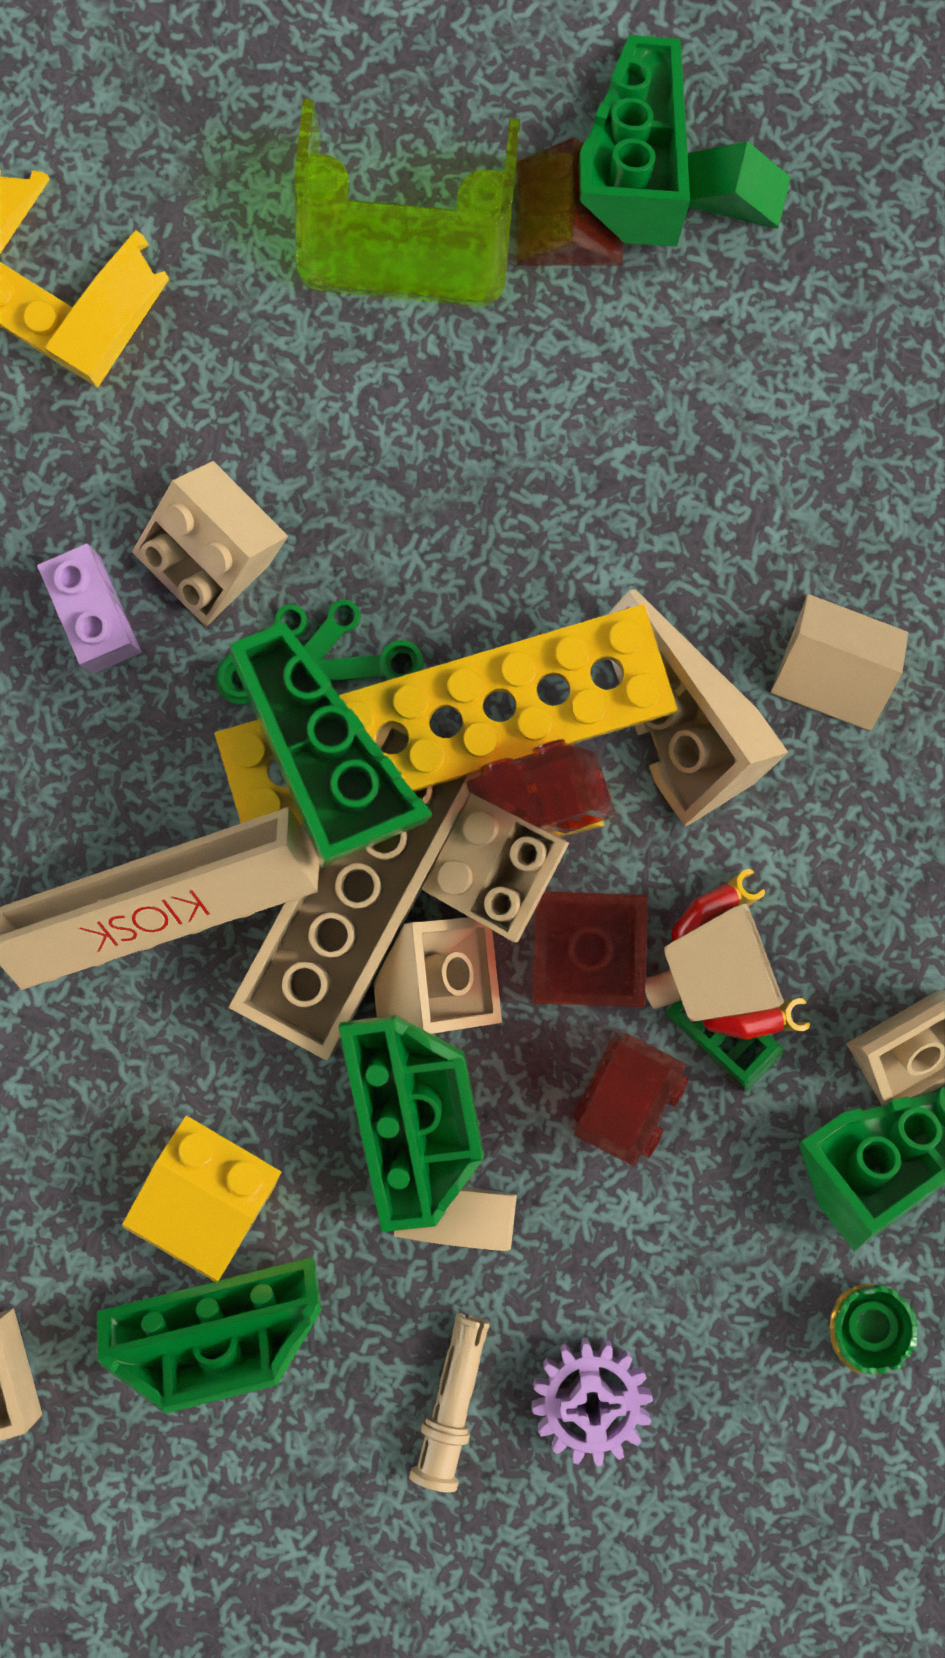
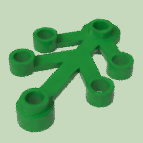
[215,600,424,705]

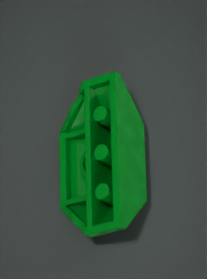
[338,1015,484,1232]
[97,1257,321,1414]

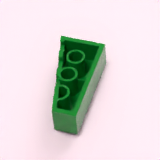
[229,622,433,867]

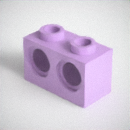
[37,543,142,674]

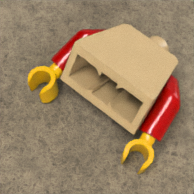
[643,869,810,1040]

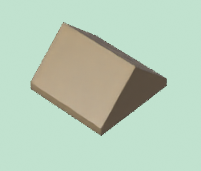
[770,594,908,731]
[846,990,945,1105]

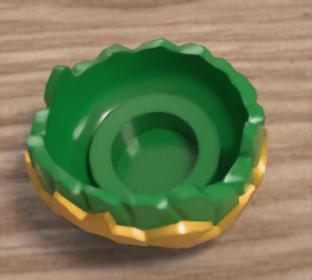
[830,1284,918,1374]

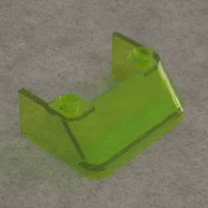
[294,99,520,306]

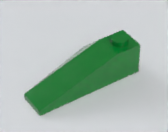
[579,35,690,247]
[799,1087,945,1252]

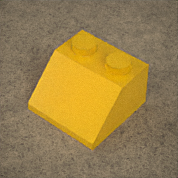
[122,1115,282,1283]

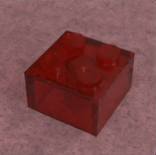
[531,892,648,1007]
[568,1027,689,1167]

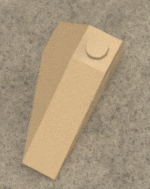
[607,589,789,826]

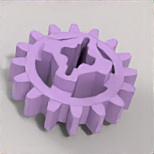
[532,1338,653,1466]

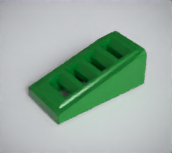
[665,1000,783,1092]

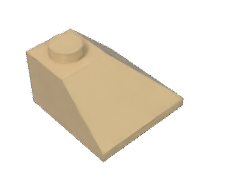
[373,917,502,1034]

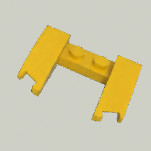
[0,170,169,388]

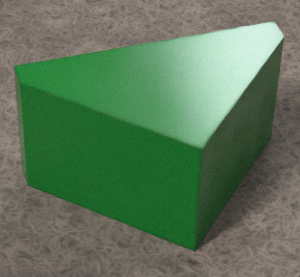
[688,141,791,229]

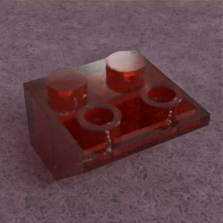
[466,739,617,833]

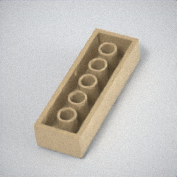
[228,724,485,1061]

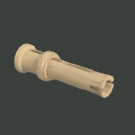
[409,1313,490,1492]

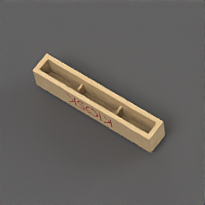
[0,807,319,990]

